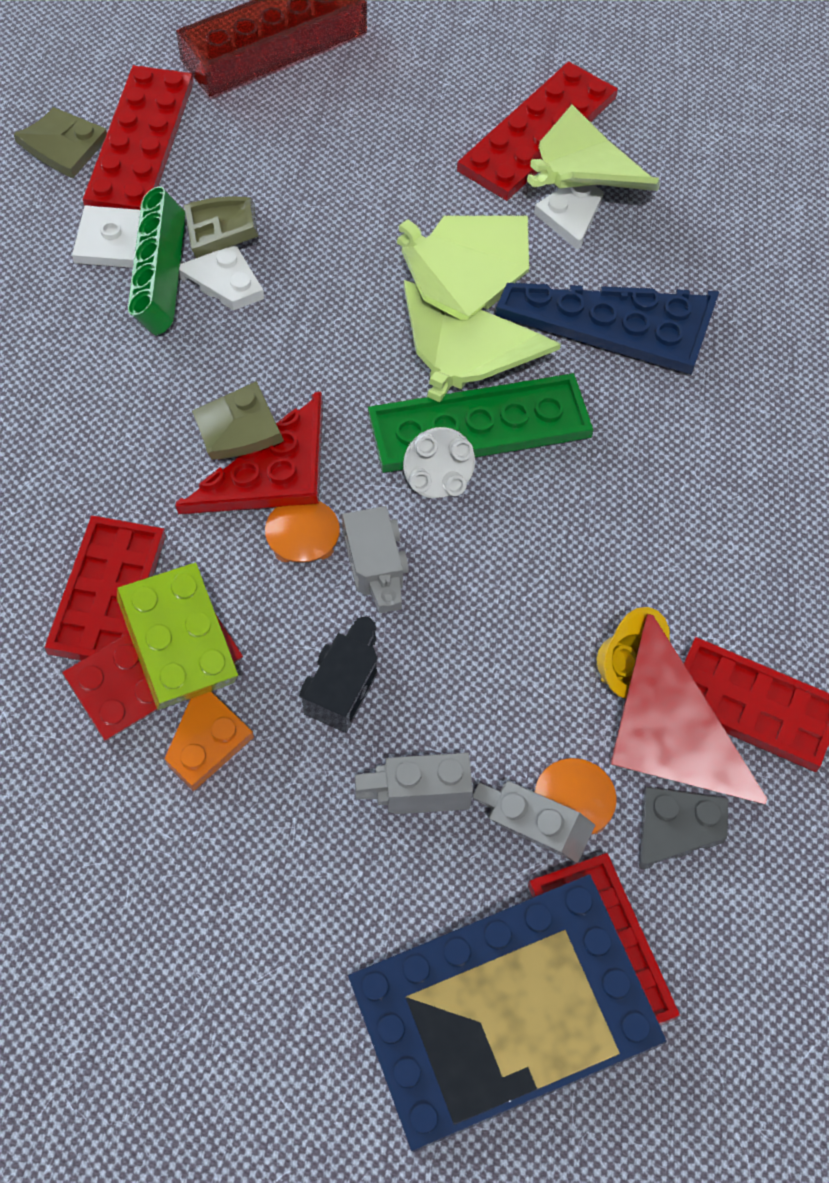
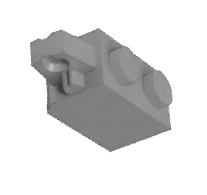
[342,506,409,613]
[355,753,473,814]
[472,780,595,864]

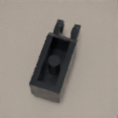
[299,616,378,733]

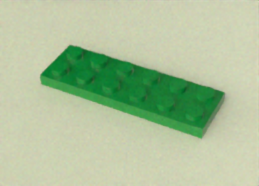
[368,373,594,473]

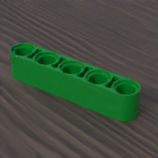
[128,186,185,335]

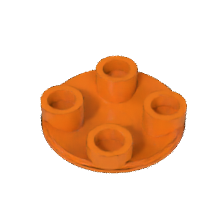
[265,501,340,563]
[535,758,617,835]

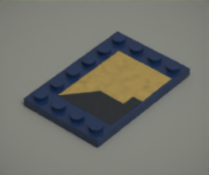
[348,874,667,1153]

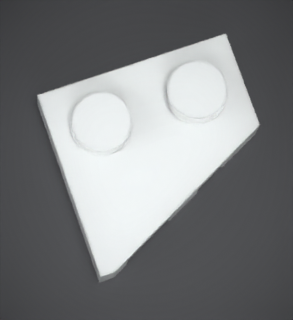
[534,185,604,250]
[179,245,264,311]

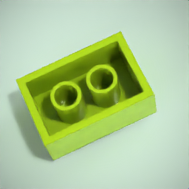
[117,562,238,710]

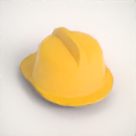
[596,607,670,699]

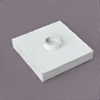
[72,206,140,268]

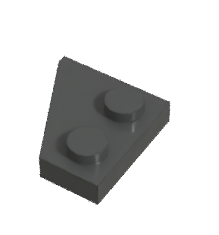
[639,787,728,869]

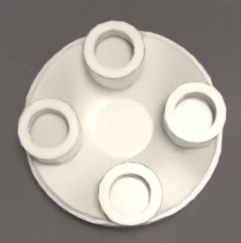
[403,427,475,498]

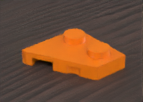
[164,692,254,792]

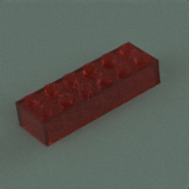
[176,0,367,97]

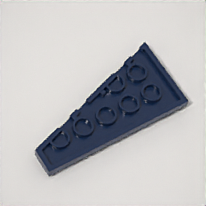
[495,283,720,375]

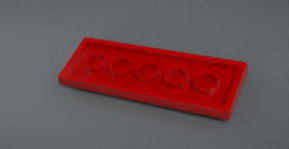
[457,61,618,201]
[83,65,194,210]

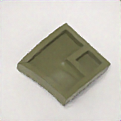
[14,107,107,178]
[184,196,259,258]
[192,381,284,460]

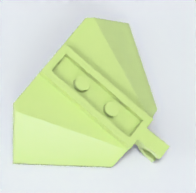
[527,105,660,191]
[397,216,529,320]
[404,280,561,402]

